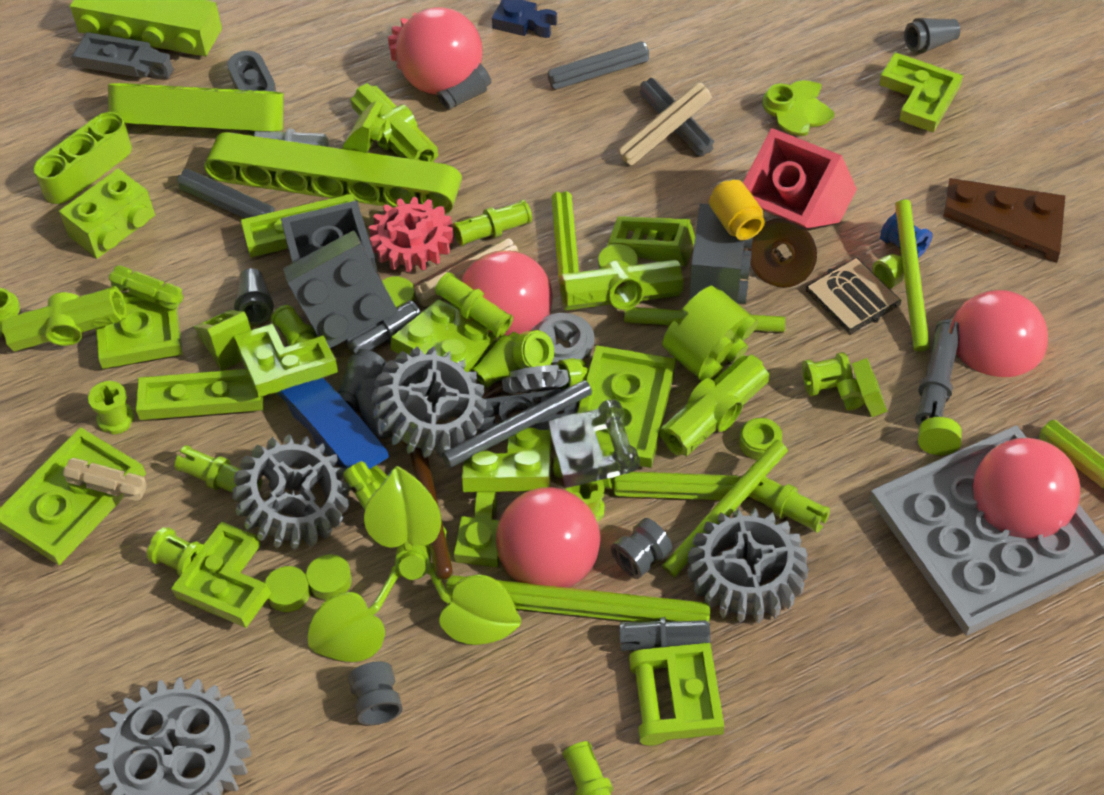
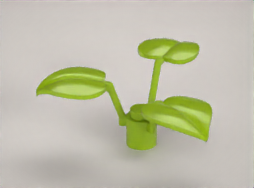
[308,466,522,662]

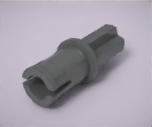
[346,300,421,355]
[620,617,711,651]

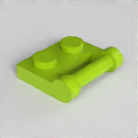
[628,643,724,746]

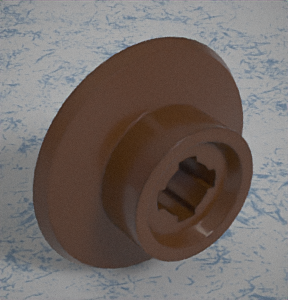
[748,218,817,288]

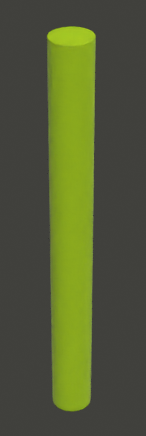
[895,199,930,352]
[624,307,785,333]
[662,440,788,577]

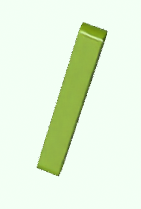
[204,132,462,214]

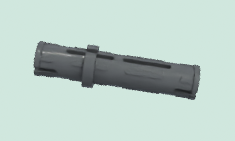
[915,319,959,426]

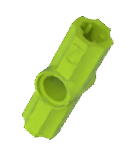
[350,83,438,162]
[559,260,683,310]
[2,286,127,352]
[660,354,769,457]

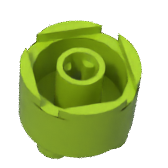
[662,286,759,381]

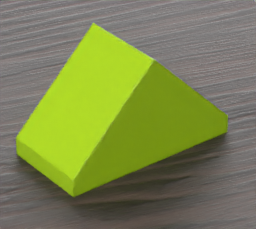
[194,309,251,371]

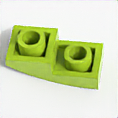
[342,100,386,153]

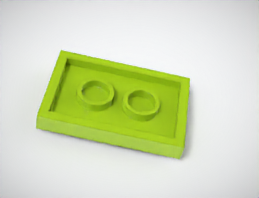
[569,345,676,468]
[0,427,146,566]

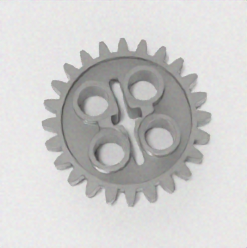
[95,677,252,795]

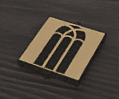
[806,257,902,335]

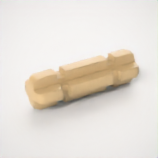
[63,458,147,501]

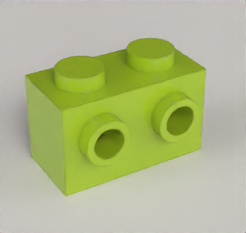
[59,168,156,259]

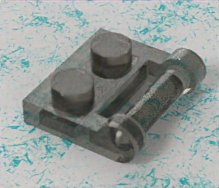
[548,399,640,488]

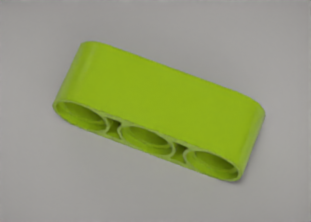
[33,112,132,204]

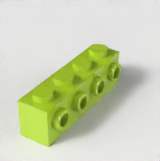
[70,0,222,57]

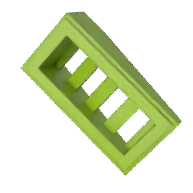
[607,216,695,266]

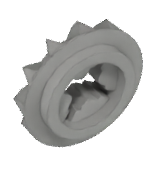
[532,313,595,364]
[502,365,569,394]

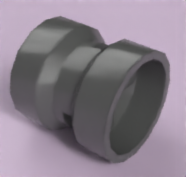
[611,518,672,579]
[348,661,403,725]

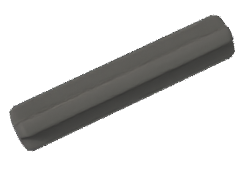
[548,41,649,90]
[640,78,714,156]
[177,169,275,218]

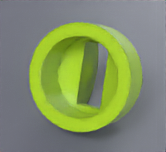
[872,254,904,289]
[556,358,589,390]

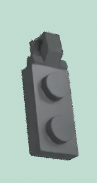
[71,32,174,79]

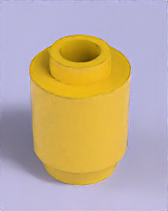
[709,180,765,240]

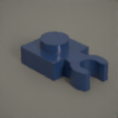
[492,0,557,38]

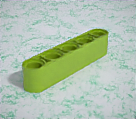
[108,83,284,131]

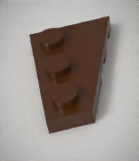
[943,178,1066,263]

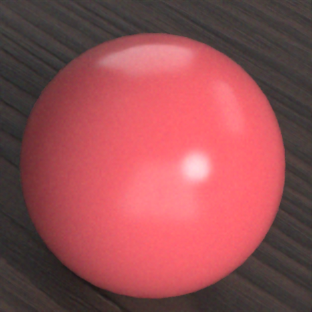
[396,7,483,95]
[460,250,553,336]
[949,290,1048,377]
[972,438,1080,539]
[496,487,601,588]

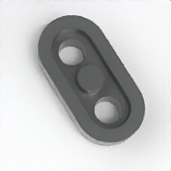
[227,51,276,92]

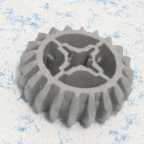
[372,346,487,458]
[232,434,351,551]
[688,507,809,624]

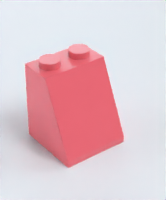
[743,128,857,228]

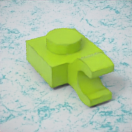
[454,492,500,567]

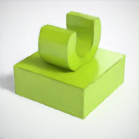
[837,358,888,417]

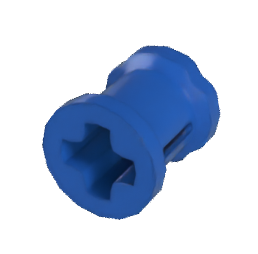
[880,212,933,258]

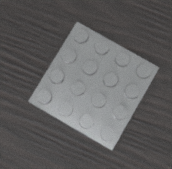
[870,425,1104,636]

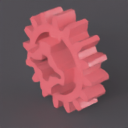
[369,197,454,272]

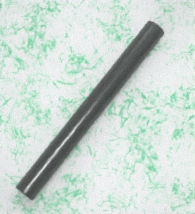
[442,380,592,468]

